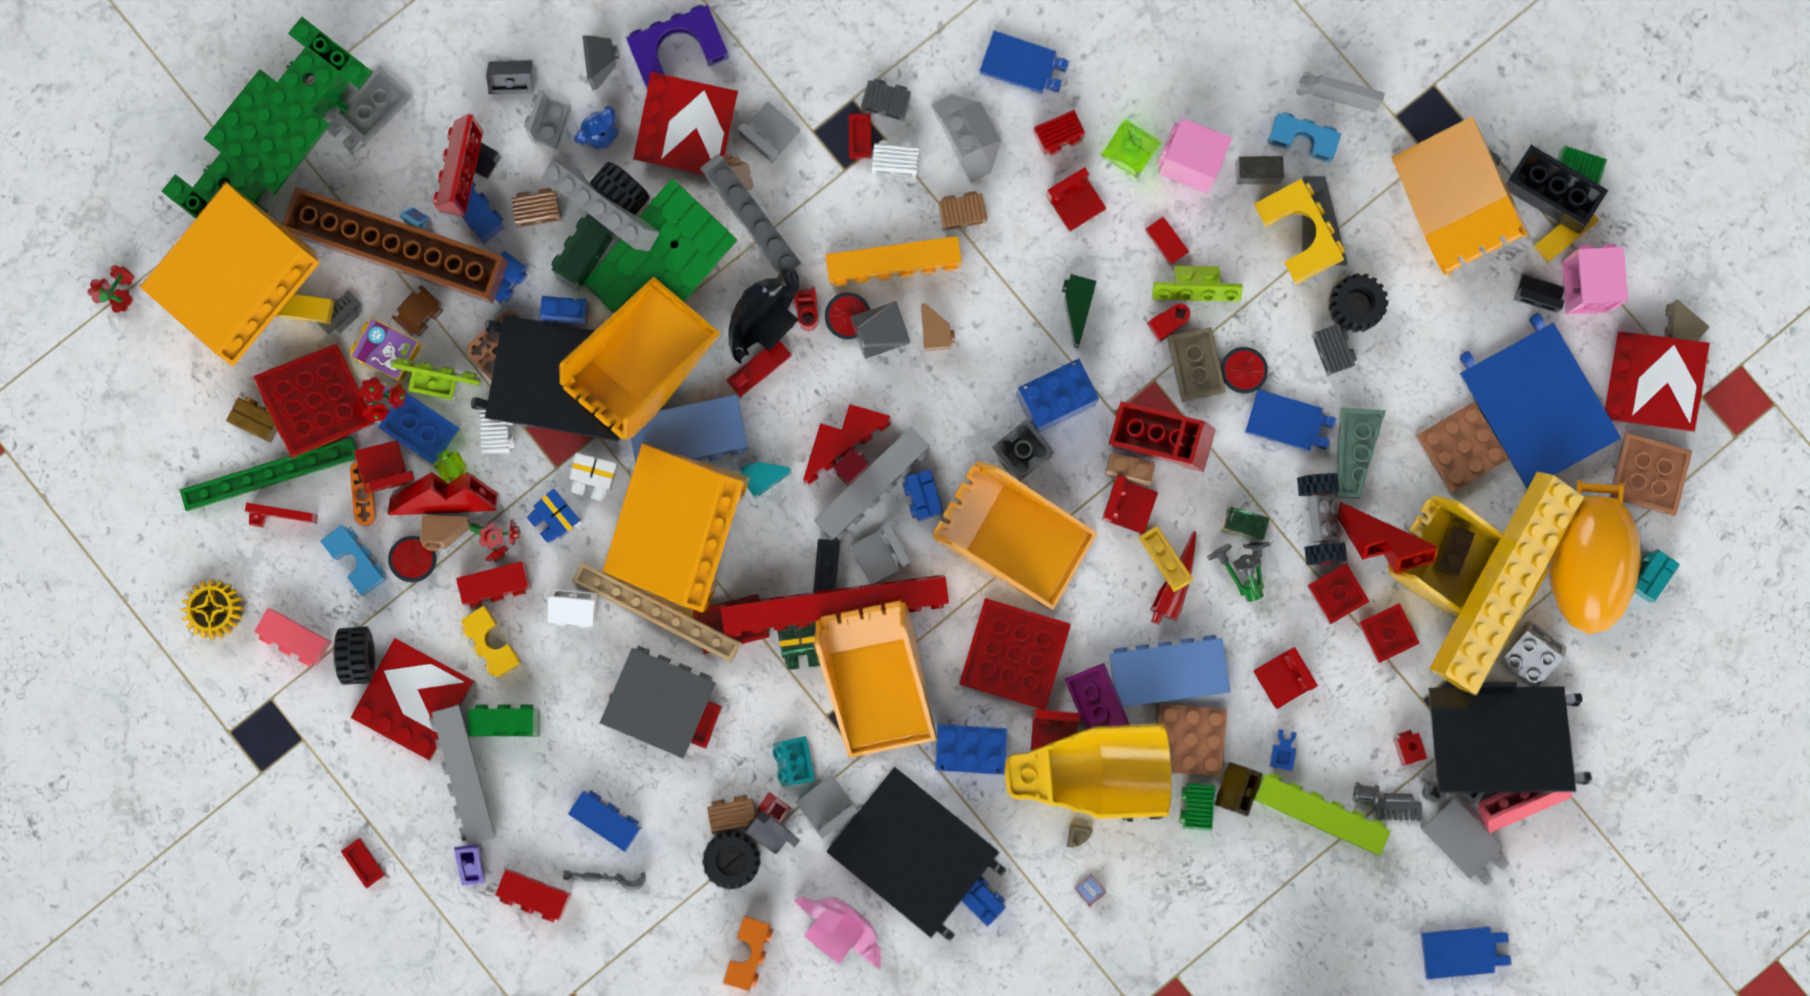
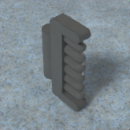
[317,291,361,334]
[1375,793,1422,821]

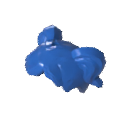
[574,106,618,150]

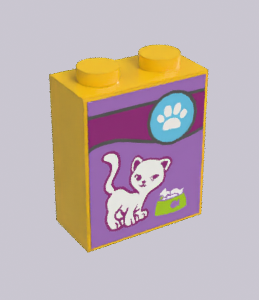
[350,317,423,384]

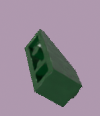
[1061,274,1097,348]

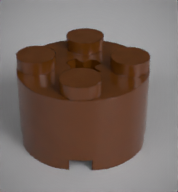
[392,285,444,337]

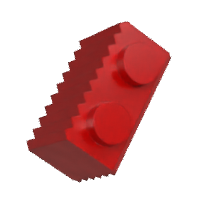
[1033,110,1085,156]

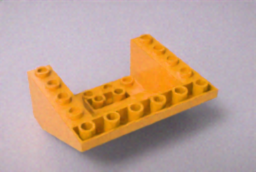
[140,182,320,366]
[602,443,750,612]

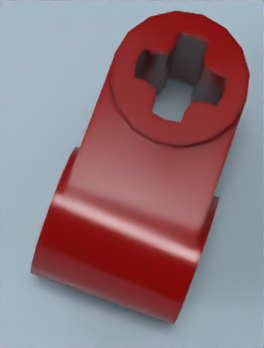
[794,286,819,331]
[1147,303,1190,342]

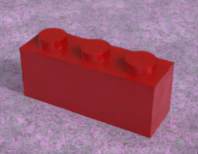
[456,561,531,608]
[495,869,571,922]

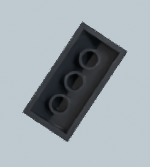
[1506,145,1608,234]

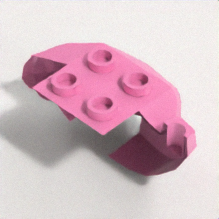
[794,896,881,970]

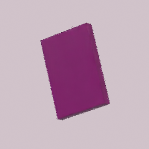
[1064,663,1130,730]

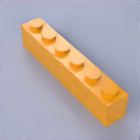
[825,236,962,287]

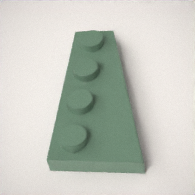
[1336,408,1386,499]

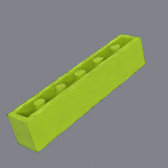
[1254,772,1391,856]

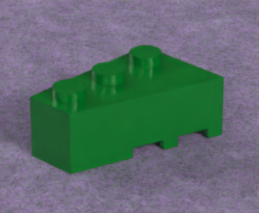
[468,704,540,737]

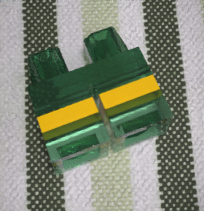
[1220,507,1270,542]
[777,626,821,670]

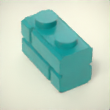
[1635,549,1680,603]

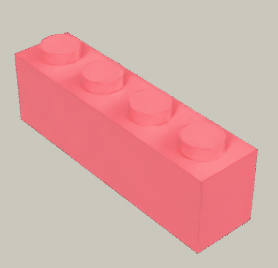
[1478,792,1572,833]

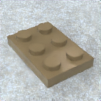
[1167,327,1226,402]

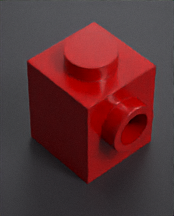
[1393,730,1428,765]

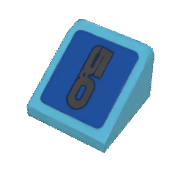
[399,207,430,229]

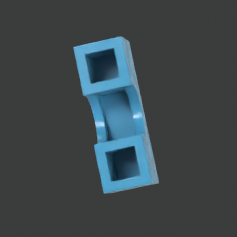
[1267,112,1342,163]
[320,525,386,596]

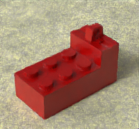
[1108,401,1216,472]

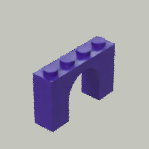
[626,5,729,89]

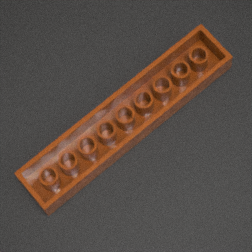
[282,187,509,304]

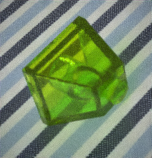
[1101,119,1162,179]

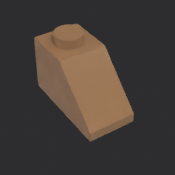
[921,303,955,351]
[420,515,471,551]

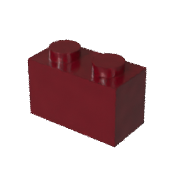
[833,449,868,487]

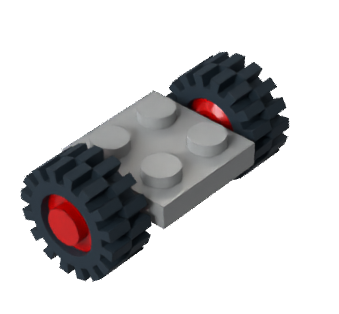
[1297,473,1347,565]

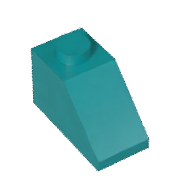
[740,462,792,499]

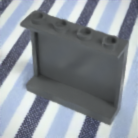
[599,645,716,759]

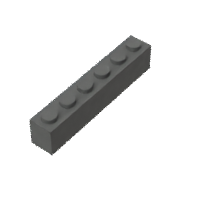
[700,155,801,273]

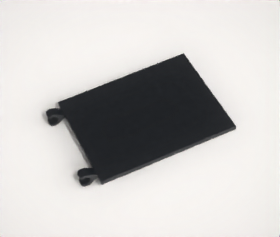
[471,315,620,441]
[1428,686,1592,794]
[826,767,1006,941]

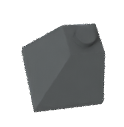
[582,35,619,91]

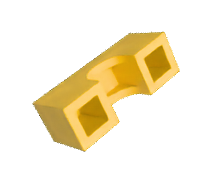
[461,606,523,678]

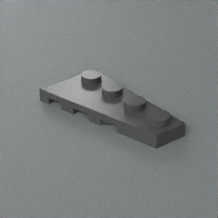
[1302,176,1347,266]

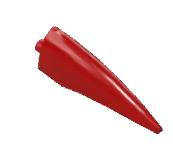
[1150,531,1196,625]

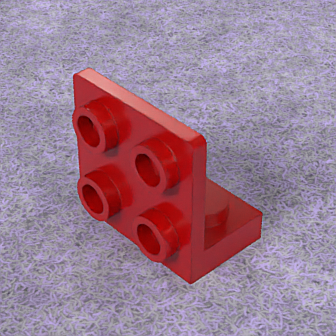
[1046,167,1106,232]
[354,440,415,494]
[1101,475,1158,534]
[1253,647,1318,709]
[1030,709,1081,751]

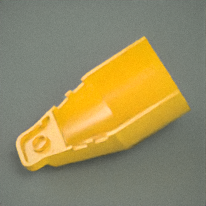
[1005,723,1172,819]

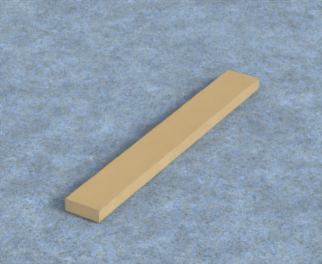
[572,562,742,663]

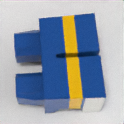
[527,488,582,543]

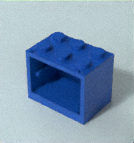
[1016,358,1099,433]
[935,724,1007,775]

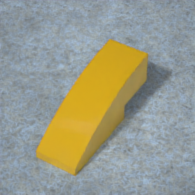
[276,294,335,324]

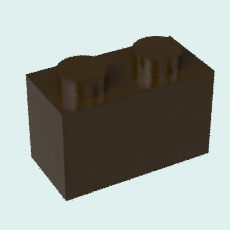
[1432,525,1475,577]
[1214,762,1262,817]

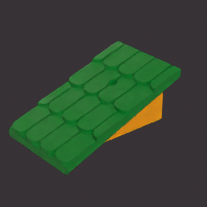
[584,178,738,313]

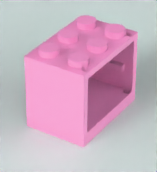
[1157,118,1232,193]
[1562,244,1628,314]

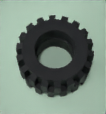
[590,161,650,215]
[1328,273,1389,333]
[333,626,375,685]
[702,831,761,890]

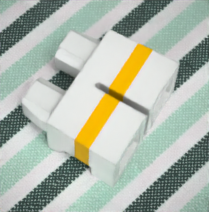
[570,453,619,502]

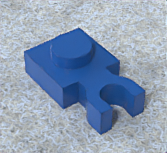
[1269,729,1297,771]

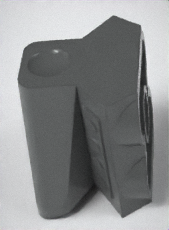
[851,301,910,359]
[991,419,1054,481]

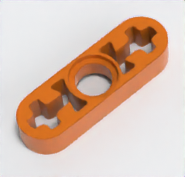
[350,462,376,526]

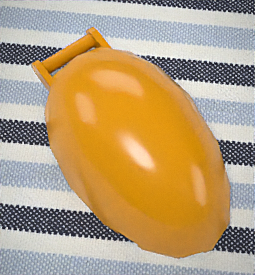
[1549,480,1641,635]

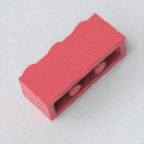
[254,608,331,667]

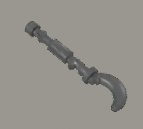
[563,870,646,890]

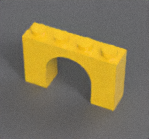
[1254,178,1345,285]

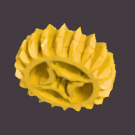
[181,579,244,640]

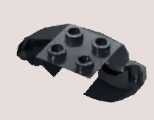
[728,270,800,364]

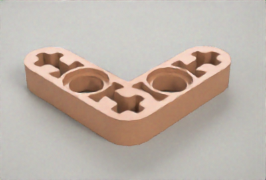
[467,310,520,381]

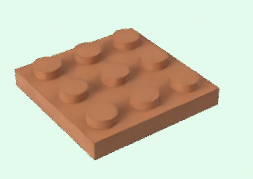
[1416,402,1509,493]
[1609,433,1692,516]
[1157,703,1227,777]

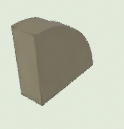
[1066,824,1093,847]

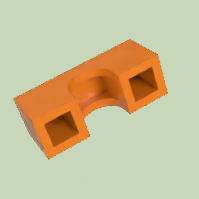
[723,916,773,991]

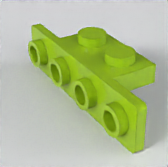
[1152,266,1243,302]
[390,357,481,400]

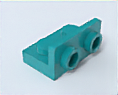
[772,736,815,788]

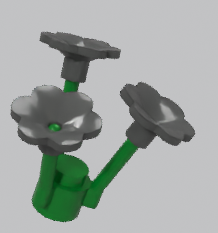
[1207,542,1271,602]

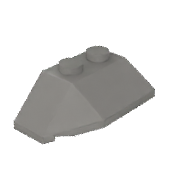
[931,95,1001,183]

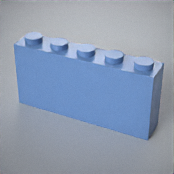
[630,395,749,463]
[1109,635,1231,707]

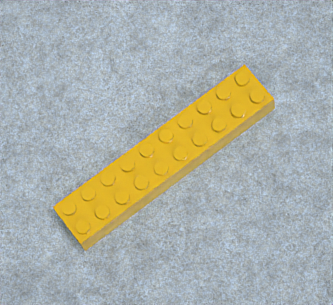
[1429,472,1584,695]

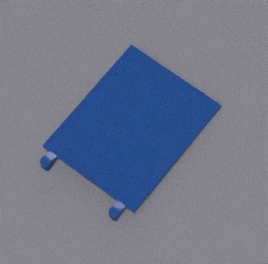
[1460,313,1621,489]

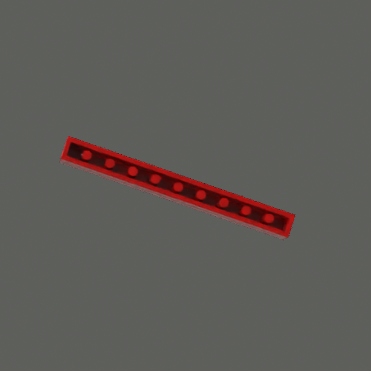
[720,574,949,637]

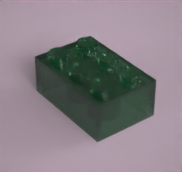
[551,214,615,292]

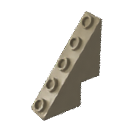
[1664,299,1710,365]

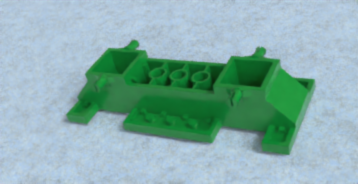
[161,16,373,218]

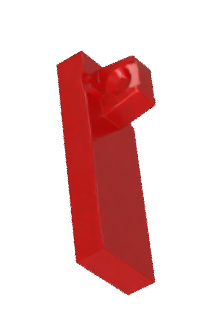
[726,341,792,398]
[245,502,318,528]

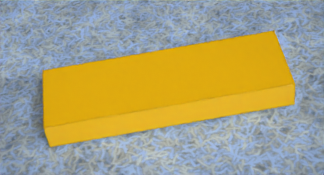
[1533,214,1599,263]
[1138,526,1193,592]

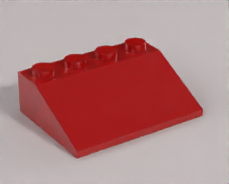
[433,114,484,217]

